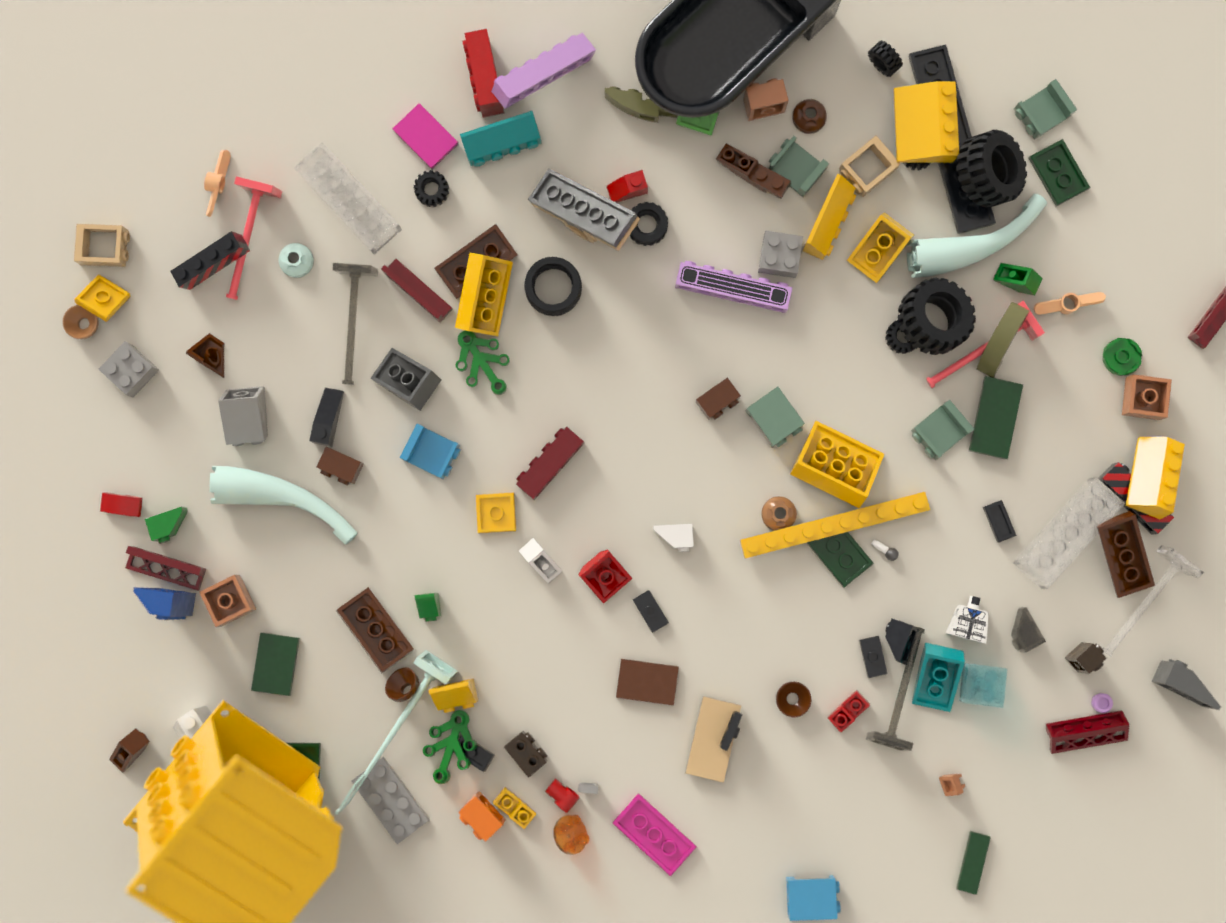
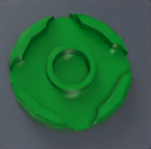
[1102,338,1142,376]

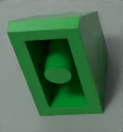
[993,263,1043,295]
[145,507,188,544]
[415,593,441,622]

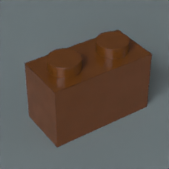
[695,377,741,420]
[316,447,364,486]

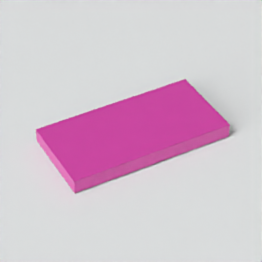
[612,793,697,876]

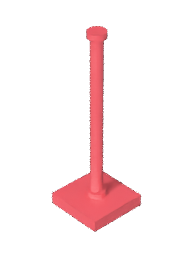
[226,176,283,300]
[926,300,1045,388]

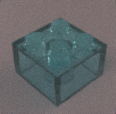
[959,663,1007,708]

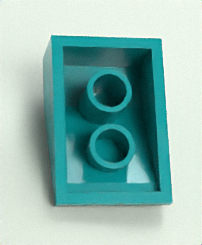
[912,643,965,712]

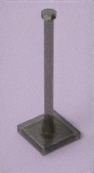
[333,263,378,385]
[866,627,925,751]

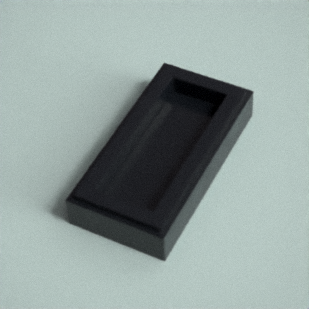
[983,500,1017,543]

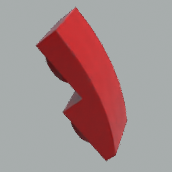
[100,492,143,517]
[828,690,870,732]

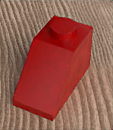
[606,170,648,203]

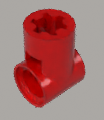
[545,778,580,813]

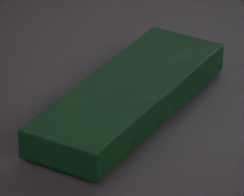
[956,831,991,895]

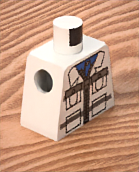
[946,596,988,644]

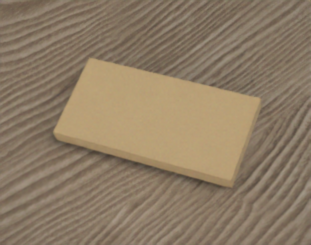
[685,696,741,783]

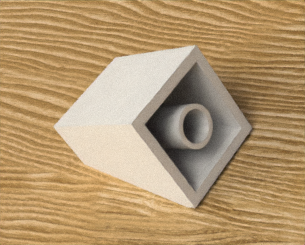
[173,706,212,738]

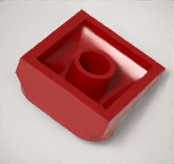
[578,549,633,604]

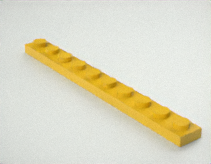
[740,492,930,559]

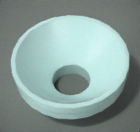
[279,243,314,278]

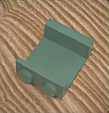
[1014,79,1077,139]
[769,136,829,197]
[745,386,805,447]
[911,400,974,460]

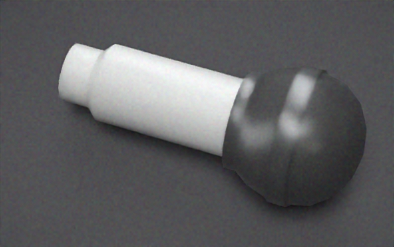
[871,539,899,561]

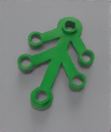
[456,330,510,395]
[423,710,477,784]

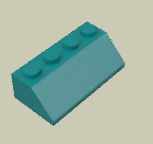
[460,111,542,167]

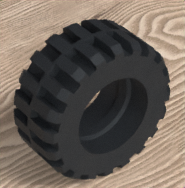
[956,129,1027,208]
[898,278,976,355]

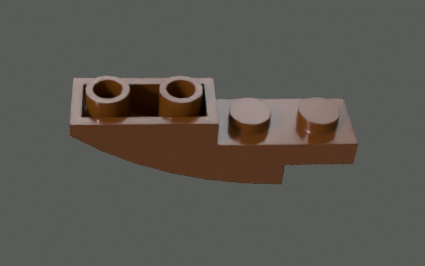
[716,143,791,199]

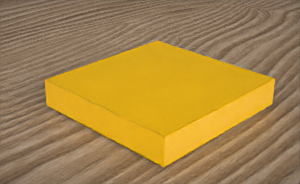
[74,274,131,322]
[476,493,516,533]

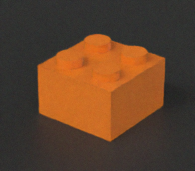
[458,791,506,842]

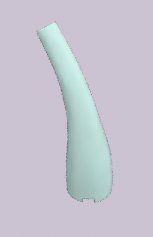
[907,193,1047,278]
[209,466,358,545]

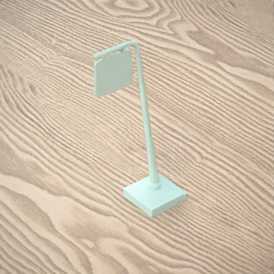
[335,650,458,815]

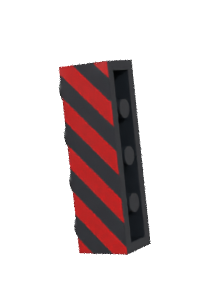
[170,231,250,290]
[1097,462,1174,535]

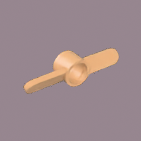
[204,150,231,217]
[1033,292,1106,315]

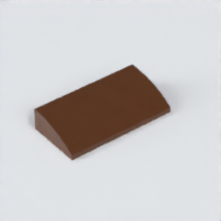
[434,224,518,299]
[1097,511,1155,598]
[336,587,414,674]

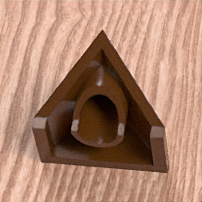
[186,333,225,378]

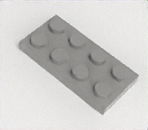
[351,757,430,844]

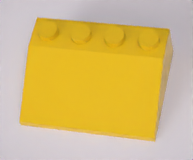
[893,81,959,163]
[790,421,884,508]

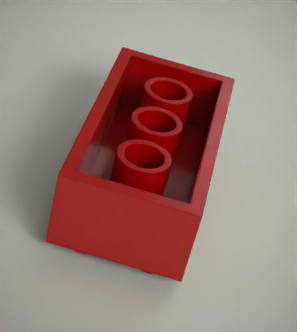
[462,29,505,118]

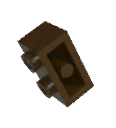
[1065,642,1107,674]
[504,731,548,778]

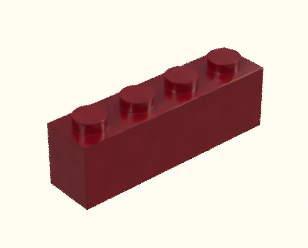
[516,426,584,500]

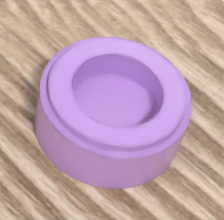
[1091,693,1113,713]

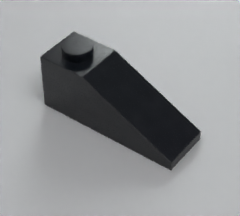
[309,387,344,447]

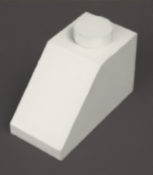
[653,524,694,552]
[519,538,562,583]

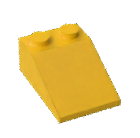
[847,212,914,283]
[429,678,478,713]

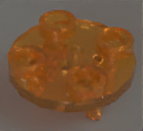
[553,815,589,855]

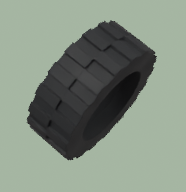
[630,202,668,246]

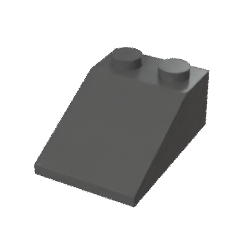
[370,348,442,411]
[1152,659,1221,710]

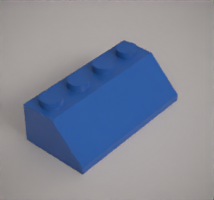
[133,587,196,620]

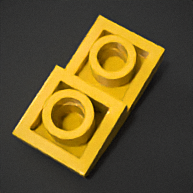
[493,787,536,829]

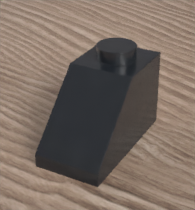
[885,618,919,665]

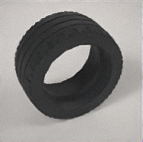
[524,257,582,316]

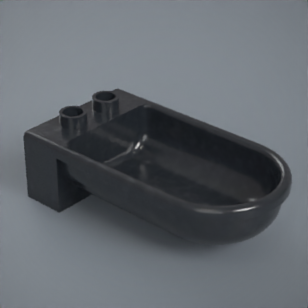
[635,0,841,117]

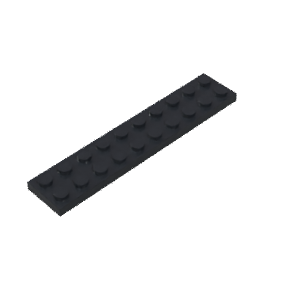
[908,44,996,234]

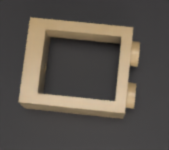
[839,136,901,197]
[74,224,130,267]

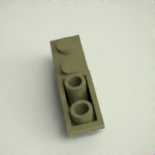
[605,87,678,123]

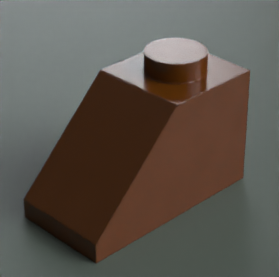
[109,728,150,773]

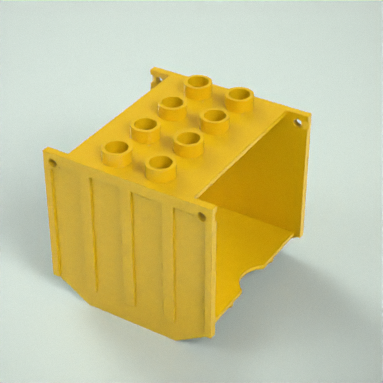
[123,700,343,923]

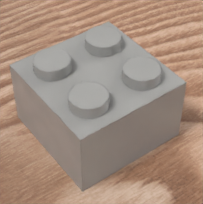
[758,231,803,278]
[99,341,159,398]

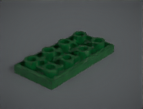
[969,376,1023,459]

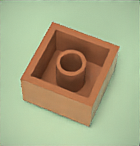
[743,78,789,121]
[1122,374,1172,420]
[199,575,256,627]

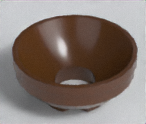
[792,99,827,134]
[385,668,419,702]
[776,682,812,717]

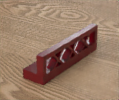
[381,258,453,323]
[1187,287,1226,349]
[125,546,206,591]
[1046,711,1130,754]

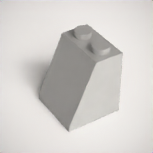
[218,386,268,446]

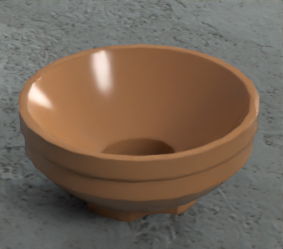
[62,305,99,339]
[761,496,797,531]

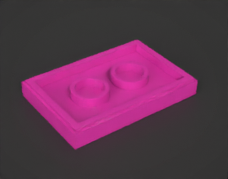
[392,103,459,169]

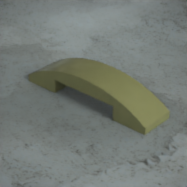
[976,302,1030,378]

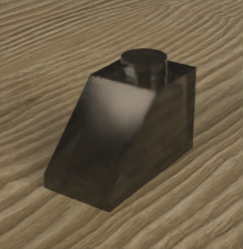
[1011,607,1046,653]

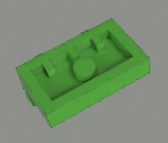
[676,111,720,136]

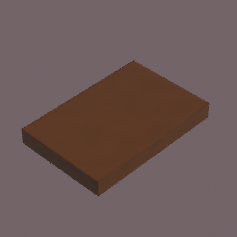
[616,659,679,705]

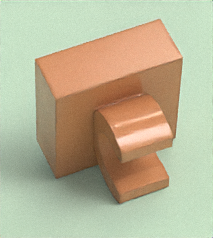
[939,774,965,796]

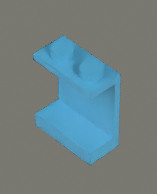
[400,424,461,479]
[786,875,841,921]

